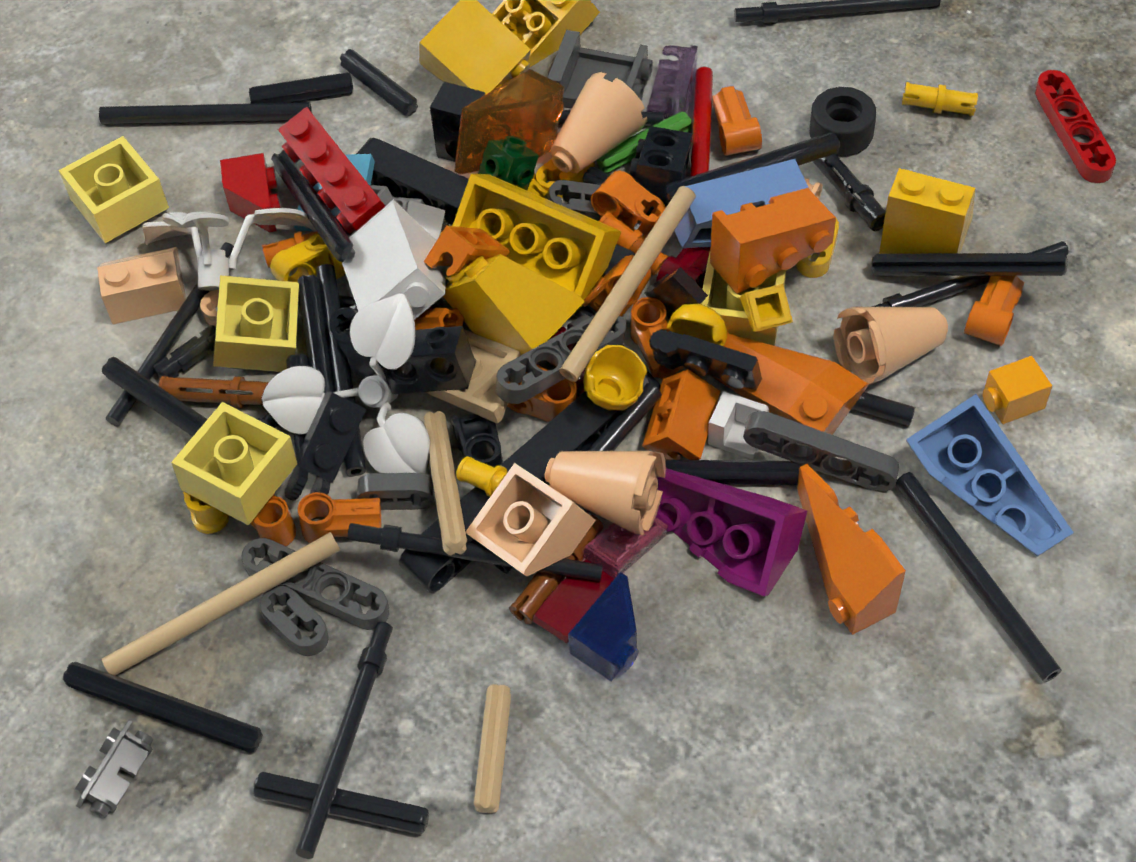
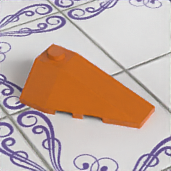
[713,333,868,435]
[797,464,906,635]

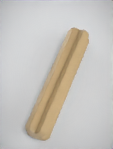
[474,684,511,813]

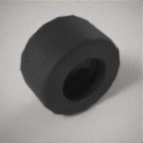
[809,86,876,156]

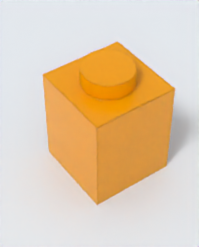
[982,356,1052,424]

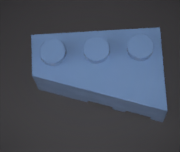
[675,159,810,248]

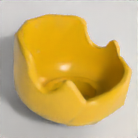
[667,304,727,346]
[583,345,647,410]

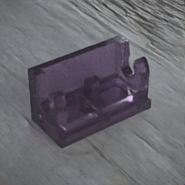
[647,45,698,119]

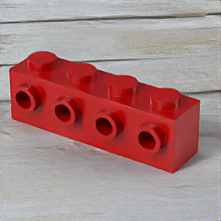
[277,107,385,235]

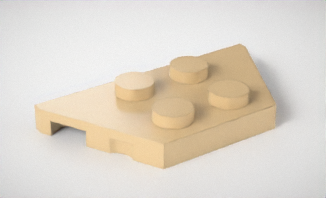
[425,330,521,423]

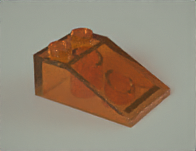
[454,69,565,174]

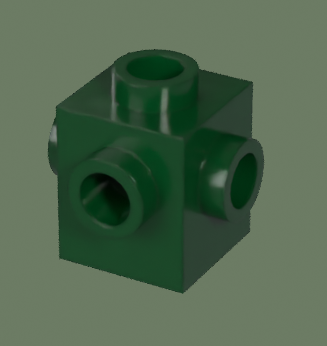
[478,136,539,190]

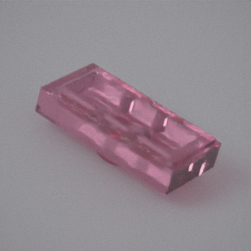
[583,517,668,579]

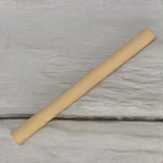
[559,186,696,382]
[102,532,341,676]

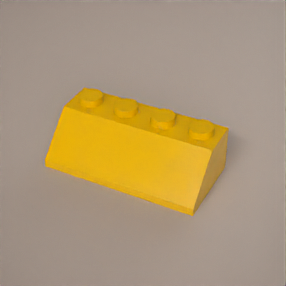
[452,174,621,300]

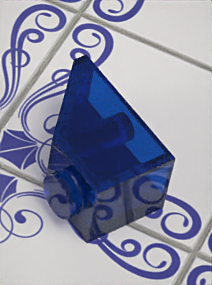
[568,572,639,681]

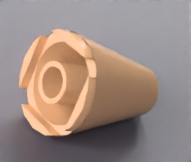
[551,72,647,173]
[833,307,948,386]
[545,451,666,535]

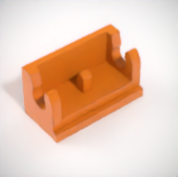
[424,226,510,276]
[642,369,720,460]

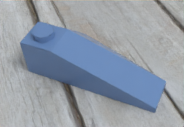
[906,394,1074,556]

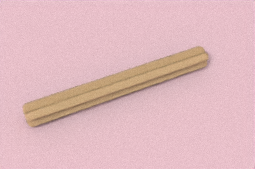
[424,411,467,556]

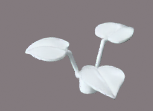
[142,208,316,291]
[262,293,430,475]

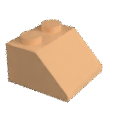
[97,247,186,324]
[466,463,595,576]

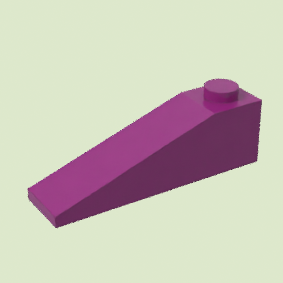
[654,468,808,597]

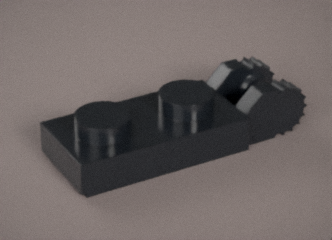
[649,329,762,391]
[284,391,366,501]

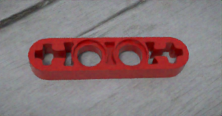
[1035,70,1116,183]

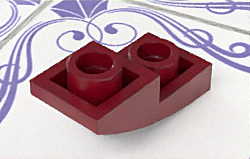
[533,556,623,644]

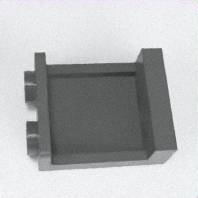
[547,30,653,108]

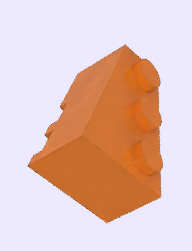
[710,188,836,294]

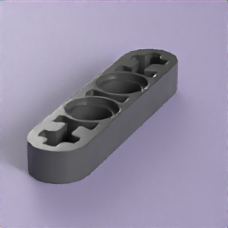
[496,314,626,404]
[743,411,899,491]
[242,538,389,630]

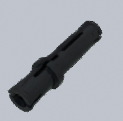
[812,154,886,232]

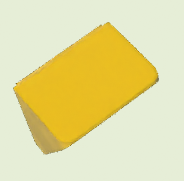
[740,284,793,332]

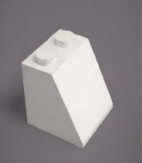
[342,199,447,319]

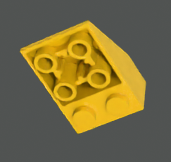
[492,0,600,68]

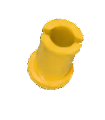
[456,456,508,497]

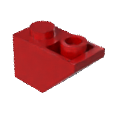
[220,153,281,232]

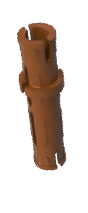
[158,376,269,408]
[509,511,604,625]

